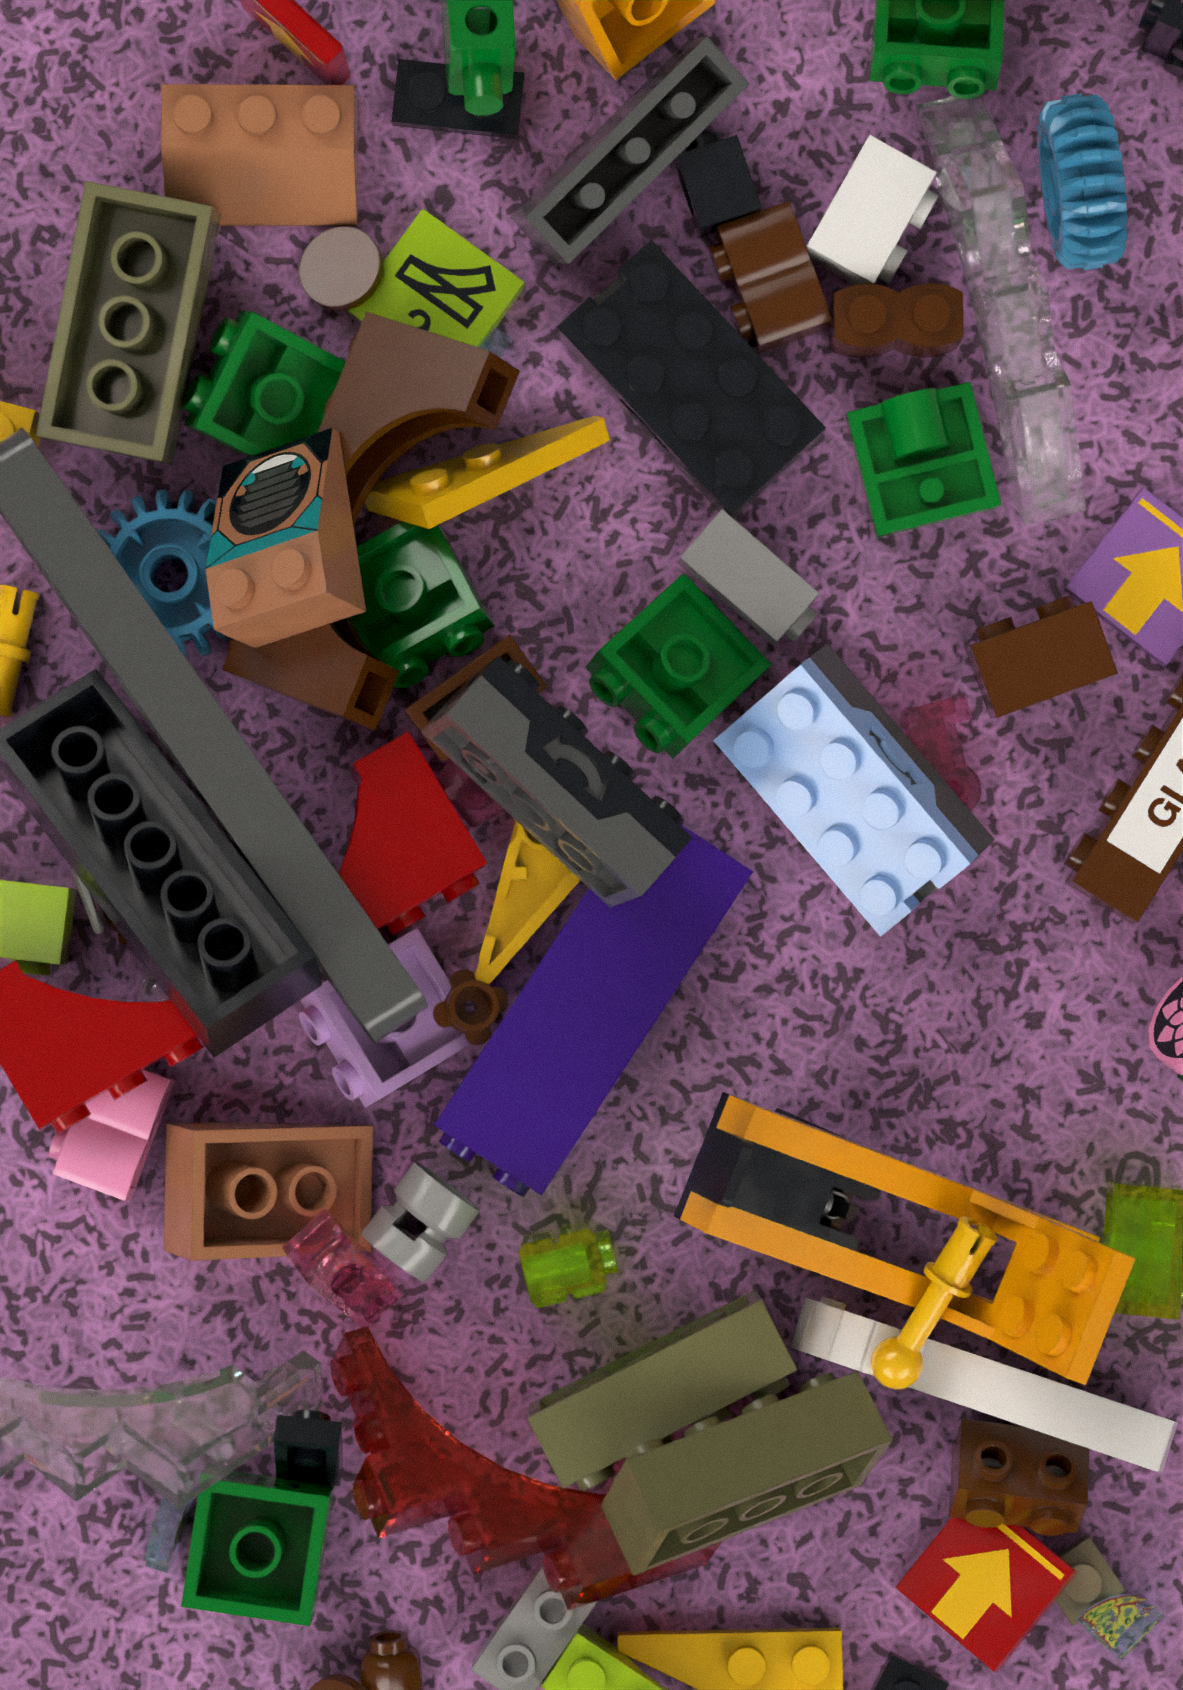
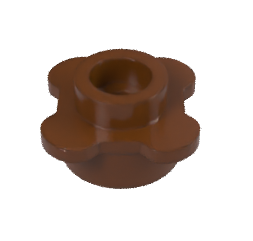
[433,969,508,1045]

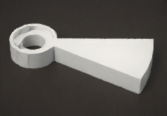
[790,1296,1178,1473]

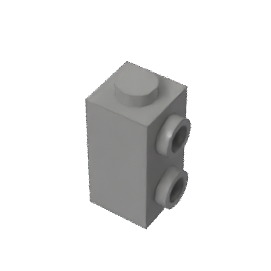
[678,509,819,646]
[471,1555,599,1690]

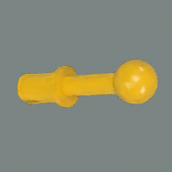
[871,1216,998,1389]

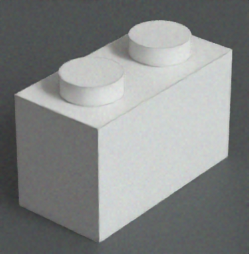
[806,135,939,285]

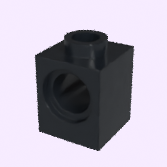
[675,132,761,238]

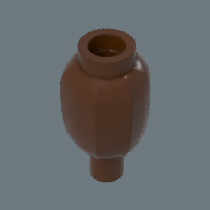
[360,1630,422,1690]

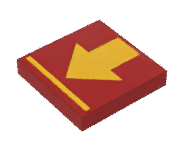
[240,0,350,85]
[895,1517,1078,1672]

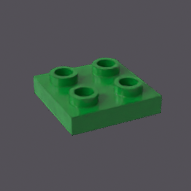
[845,382,1001,538]

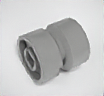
[361,1161,480,1283]

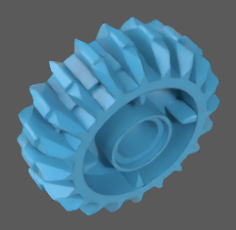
[1037,93,1129,270]
[97,489,231,658]

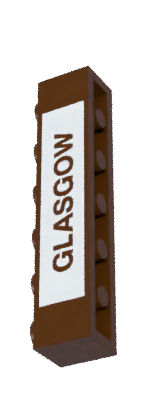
[1064,673,1183,923]

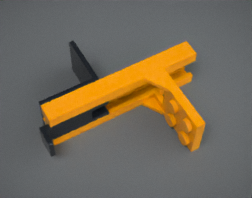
[674,1092,1136,1385]

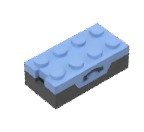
[713,643,995,937]

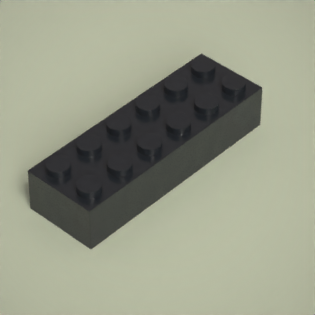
[0,668,322,1058]

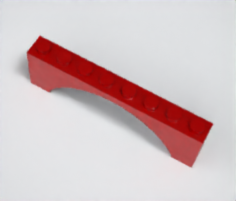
[0,731,487,1134]

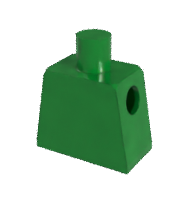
[442,0,515,116]

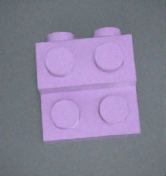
[299,928,471,1108]

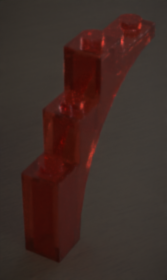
[330,1326,722,1611]

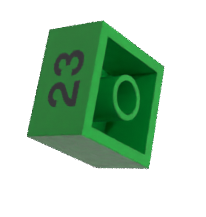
[181,1467,334,1626]

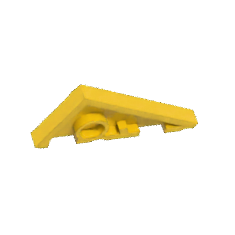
[365,415,610,529]
[475,820,581,985]
[617,1627,843,1690]

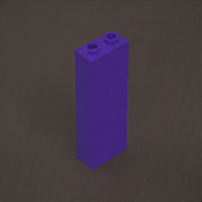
[434,825,753,1197]

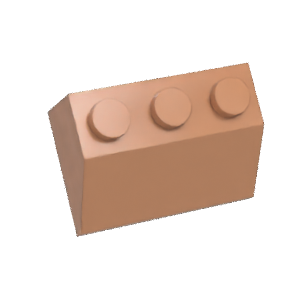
[161,84,359,226]

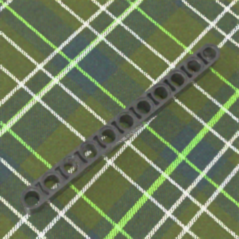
[0,428,428,1044]

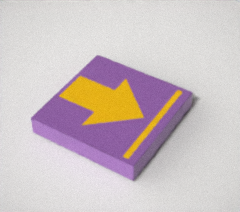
[1064,487,1183,667]

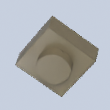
[1055,1534,1126,1626]

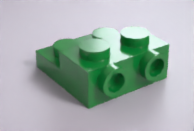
[870,0,1004,99]
[181,311,346,457]
[351,521,495,688]
[585,573,772,759]

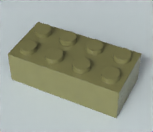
[36,181,221,465]
[527,1289,797,1491]
[601,1371,893,1576]

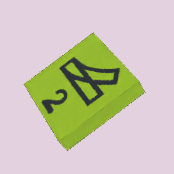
[347,208,526,348]

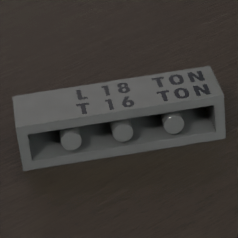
[510,36,750,264]

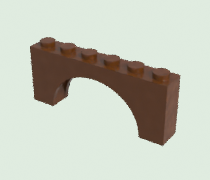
[222,312,520,730]

